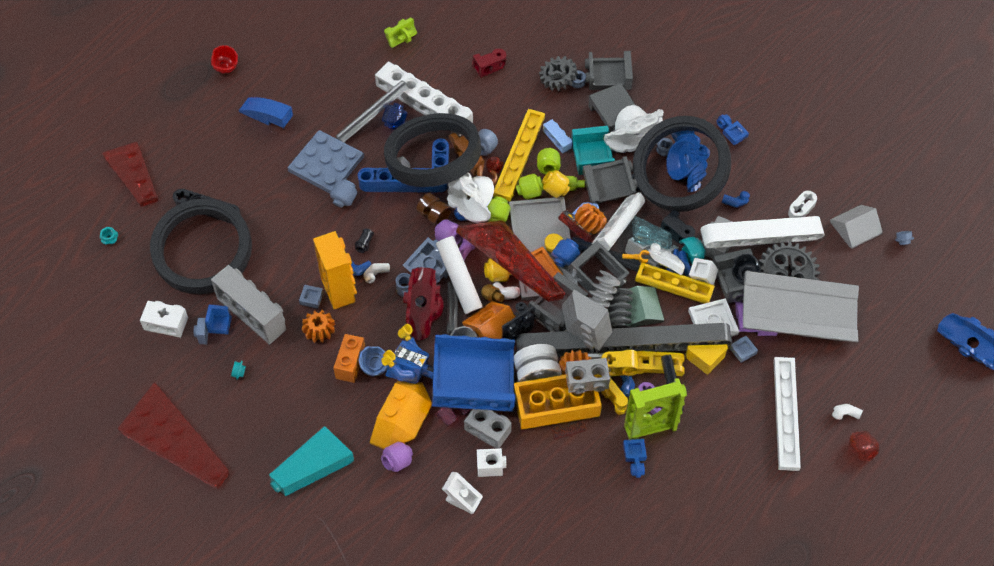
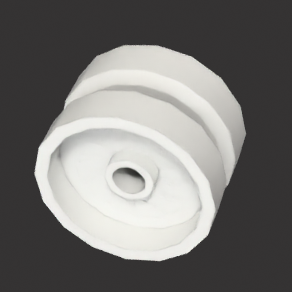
[514,344,562,382]

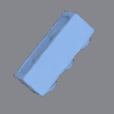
[543,119,572,153]

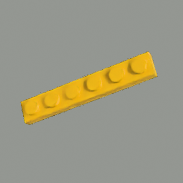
[493,109,545,202]

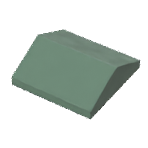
[626,286,664,328]

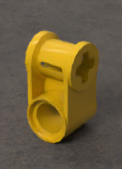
[601,350,639,377]

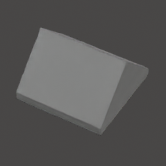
[830,205,883,249]

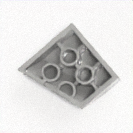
[562,290,612,351]

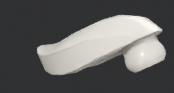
[648,243,685,275]

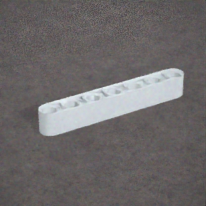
[700,216,824,248]

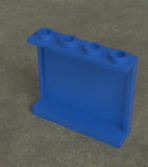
[432,334,515,412]

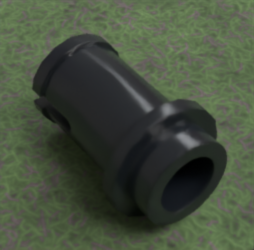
[354,228,374,253]

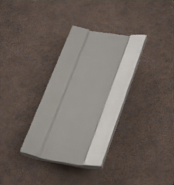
[743,271,859,343]

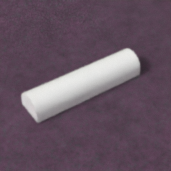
[592,193,645,251]
[436,236,483,315]

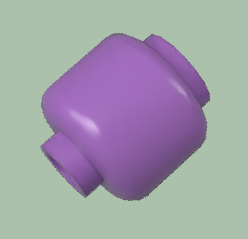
[435,220,463,244]
[381,442,413,472]

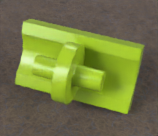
[384,17,417,48]

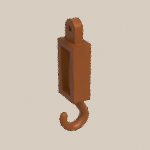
[449,133,498,185]

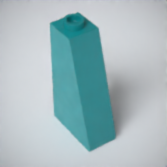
[269,426,354,496]

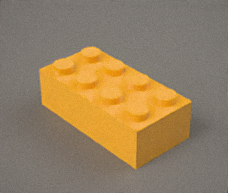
[313,231,357,310]
[514,375,601,429]

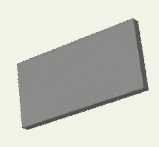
[509,197,578,301]

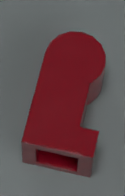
[472,48,506,78]

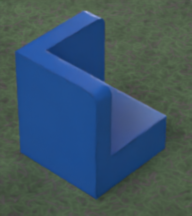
[205,305,232,335]

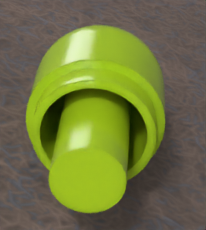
[566,176,585,191]

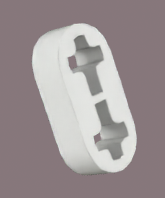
[788,191,817,218]

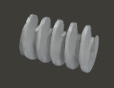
[587,270,621,308]

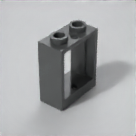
[567,241,629,297]

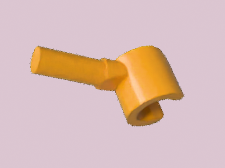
[622,250,649,263]

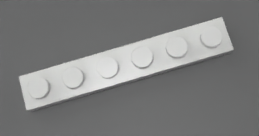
[774,357,801,471]

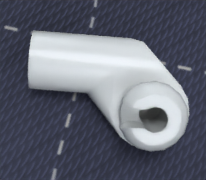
[493,281,521,300]
[832,404,863,420]

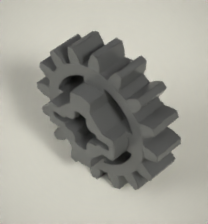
[539,56,578,91]

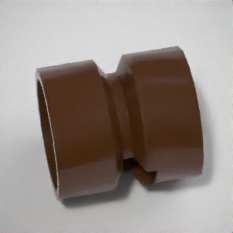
[416,192,452,226]

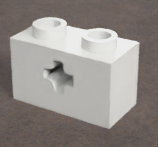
[140,301,188,338]

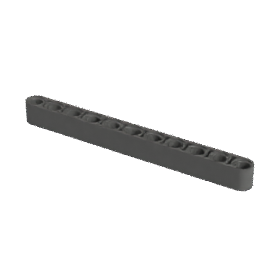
[516,323,732,357]

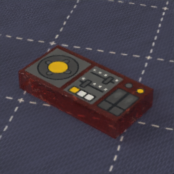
[558,209,594,241]

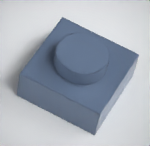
[299,285,324,308]
[194,318,208,344]
[729,336,758,363]

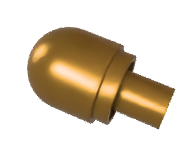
[481,284,505,302]

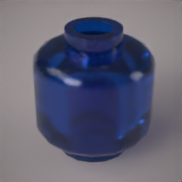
[382,102,408,130]

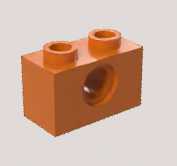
[334,334,365,383]

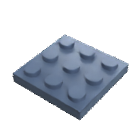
[287,130,364,193]

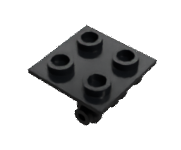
[502,302,535,340]

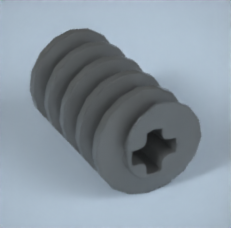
[607,288,633,329]

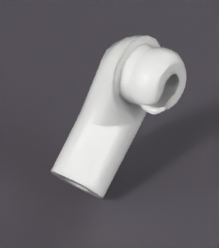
[363,263,390,283]

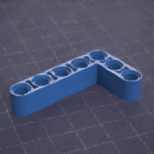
[358,139,449,192]

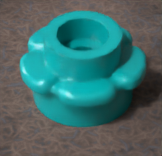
[100,227,118,245]
[231,361,246,380]

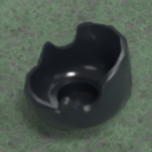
[731,254,761,285]

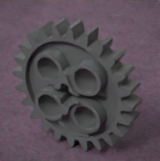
[759,241,820,280]

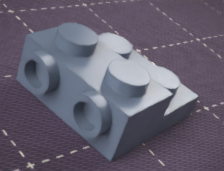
[403,237,448,284]

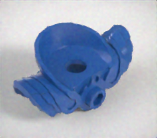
[666,130,710,193]
[937,313,994,370]

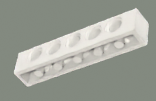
[375,61,473,136]

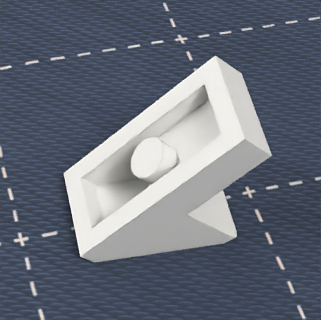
[442,472,483,514]

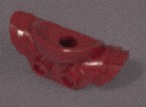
[403,267,444,340]

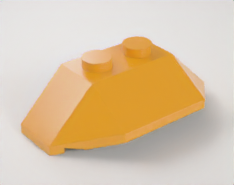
[370,381,432,449]

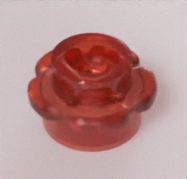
[486,157,504,173]

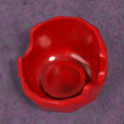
[211,45,238,74]

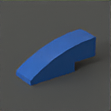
[239,97,293,128]

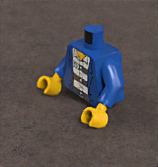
[381,324,433,384]

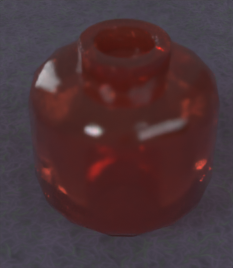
[848,431,879,461]

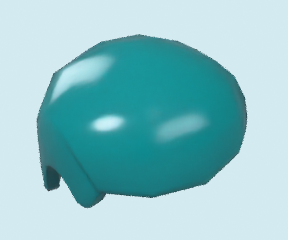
[679,237,705,264]

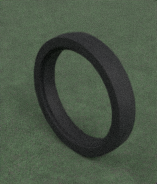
[384,113,481,187]
[633,116,731,212]
[150,199,252,295]

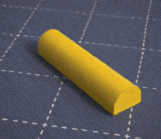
[635,263,715,304]

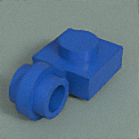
[716,114,749,145]
[623,439,647,478]

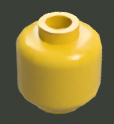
[542,170,570,198]
[484,257,513,282]

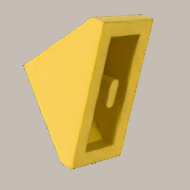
[686,344,728,375]

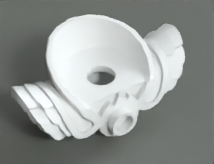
[604,105,664,153]
[447,173,494,223]

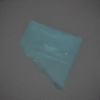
[632,216,672,249]

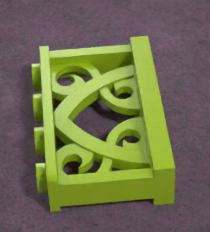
[624,378,687,440]

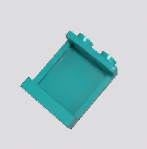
[571,126,615,175]

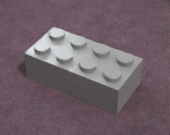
[211,265,287,345]

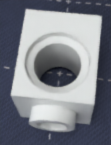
[689,258,718,285]
[477,448,506,477]

